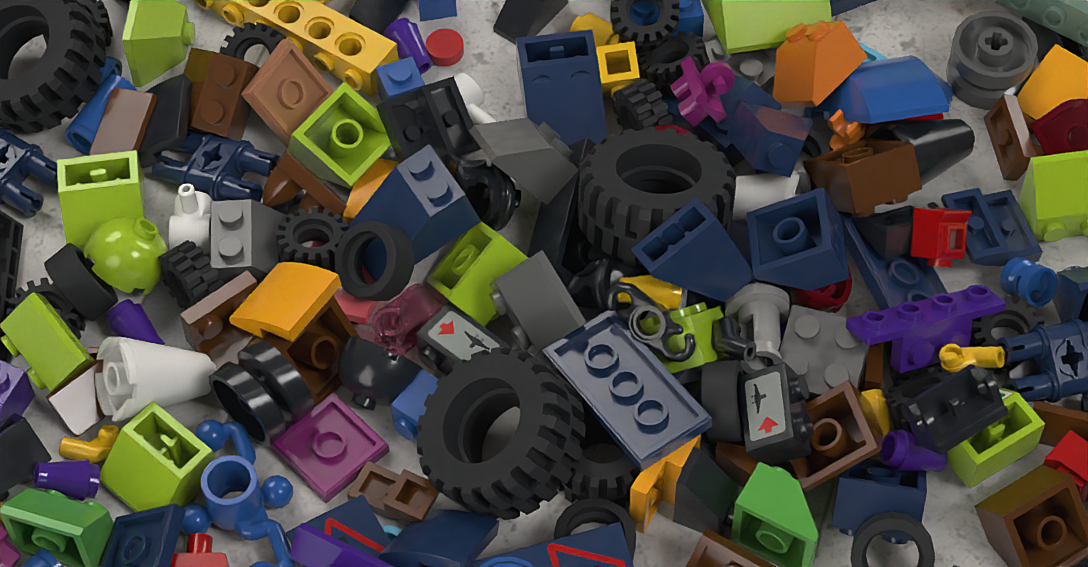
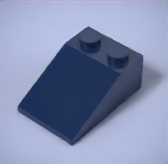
[661,75,782,168]
[348,144,481,283]

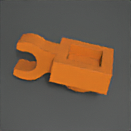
[828,109,867,151]

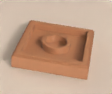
[241,38,334,148]

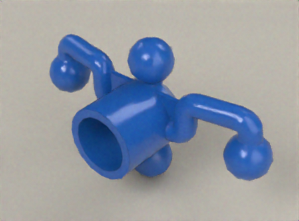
[180,420,295,567]

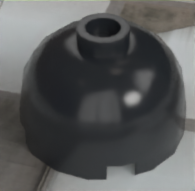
[338,336,424,411]

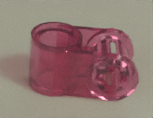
[372,283,445,356]

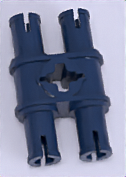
[0,128,58,217]
[152,129,280,203]
[997,318,1088,403]

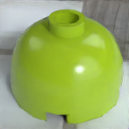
[83,216,168,295]

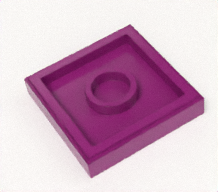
[270,392,390,503]

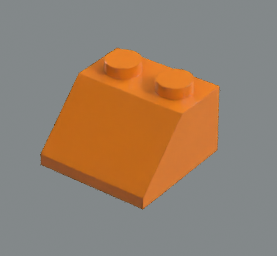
[773,20,868,109]

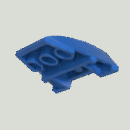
[804,55,954,124]

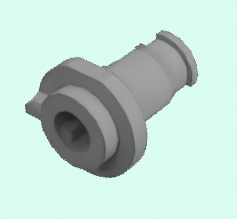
[725,282,790,373]

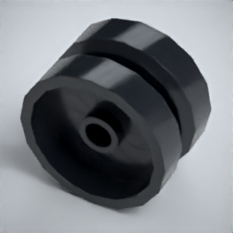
[208,338,314,447]

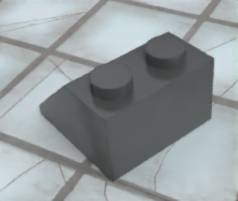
[469,117,579,205]
[211,199,287,285]
[489,250,587,355]

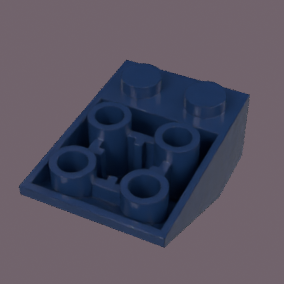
[516,29,608,146]

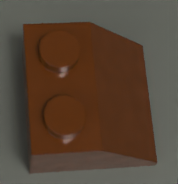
[183,47,260,141]
[803,138,922,217]
[248,296,360,407]
[791,380,883,492]
[974,465,1088,567]

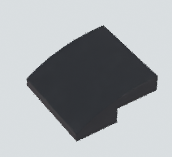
[137,74,192,168]
[376,76,482,164]

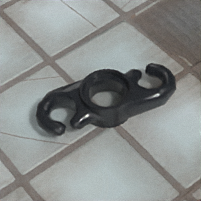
[605,282,696,363]

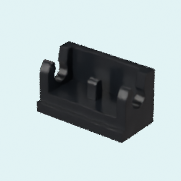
[903,364,1010,455]

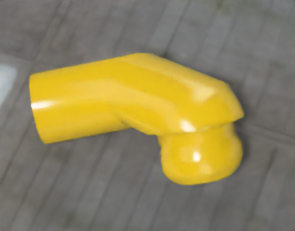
[939,344,1005,373]
[59,424,121,464]

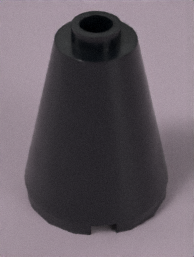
[864,119,975,196]

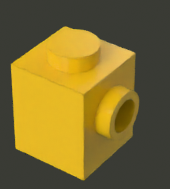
[596,41,640,98]

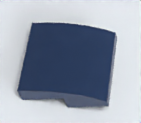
[941,187,1043,266]
[379,509,500,567]

